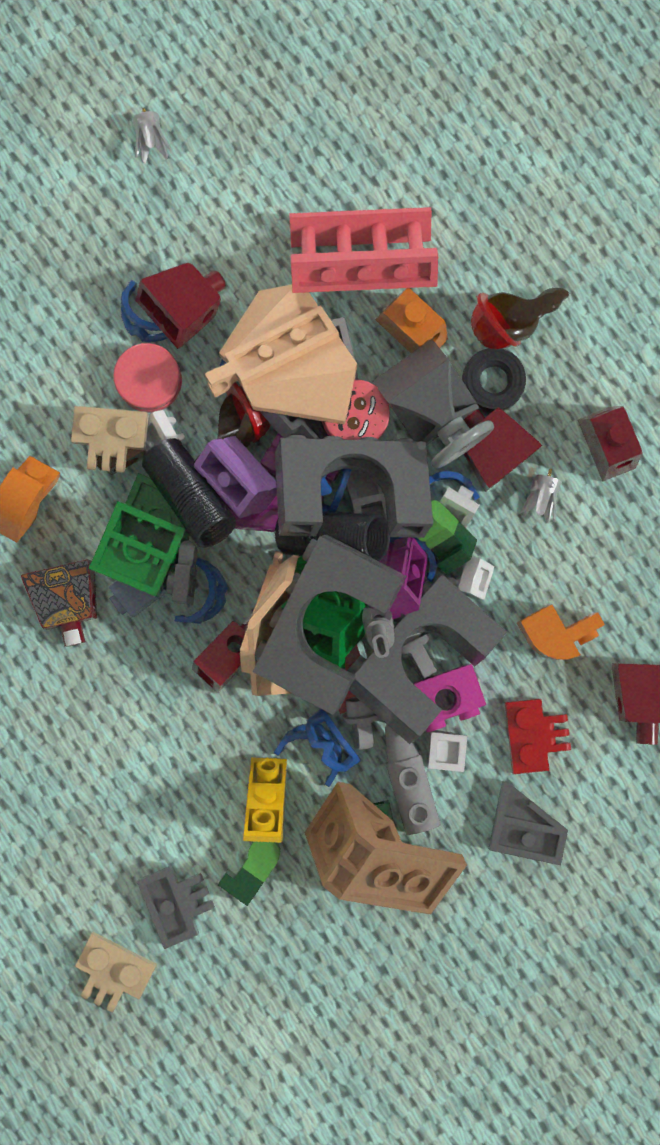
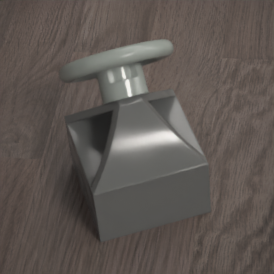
[373,339,494,468]

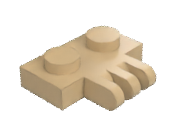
[71,406,149,473]
[75,932,157,1013]

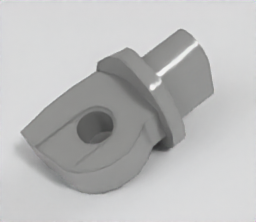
[362,608,394,658]
[401,633,437,678]
[342,697,379,750]

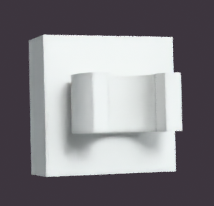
[145,410,185,451]
[440,486,479,528]
[449,557,495,600]

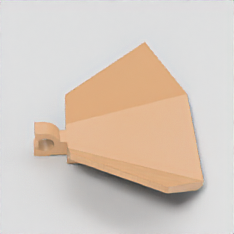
[205,284,357,425]
[240,551,300,696]

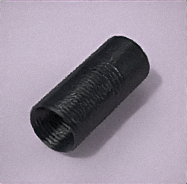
[142,438,237,548]
[275,511,390,562]

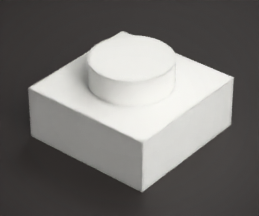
[427,732,467,772]

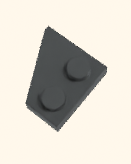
[488,781,568,866]

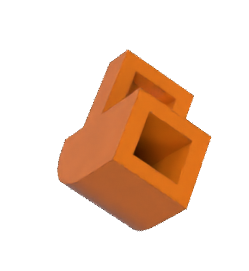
[0,456,60,543]
[517,604,605,660]

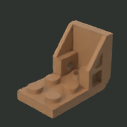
[304,781,467,915]

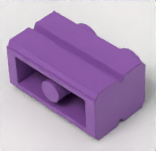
[194,436,277,518]

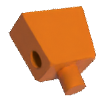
[375,288,448,353]

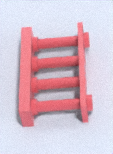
[289,207,438,293]

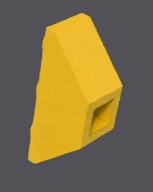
[243,757,287,843]

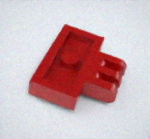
[504,699,571,774]

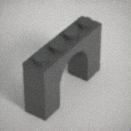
[275,435,433,538]
[253,534,407,715]
[347,575,507,744]

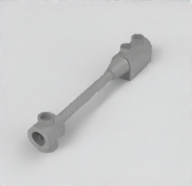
[362,604,441,835]

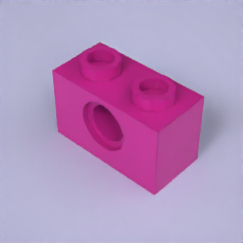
[413,664,486,733]

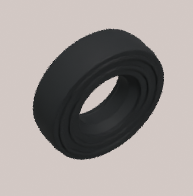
[462,348,526,412]

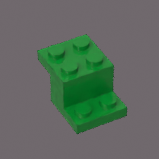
[88,473,190,598]
[273,555,366,670]

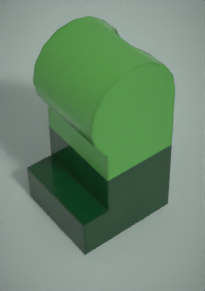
[418,500,477,575]
[218,842,281,906]

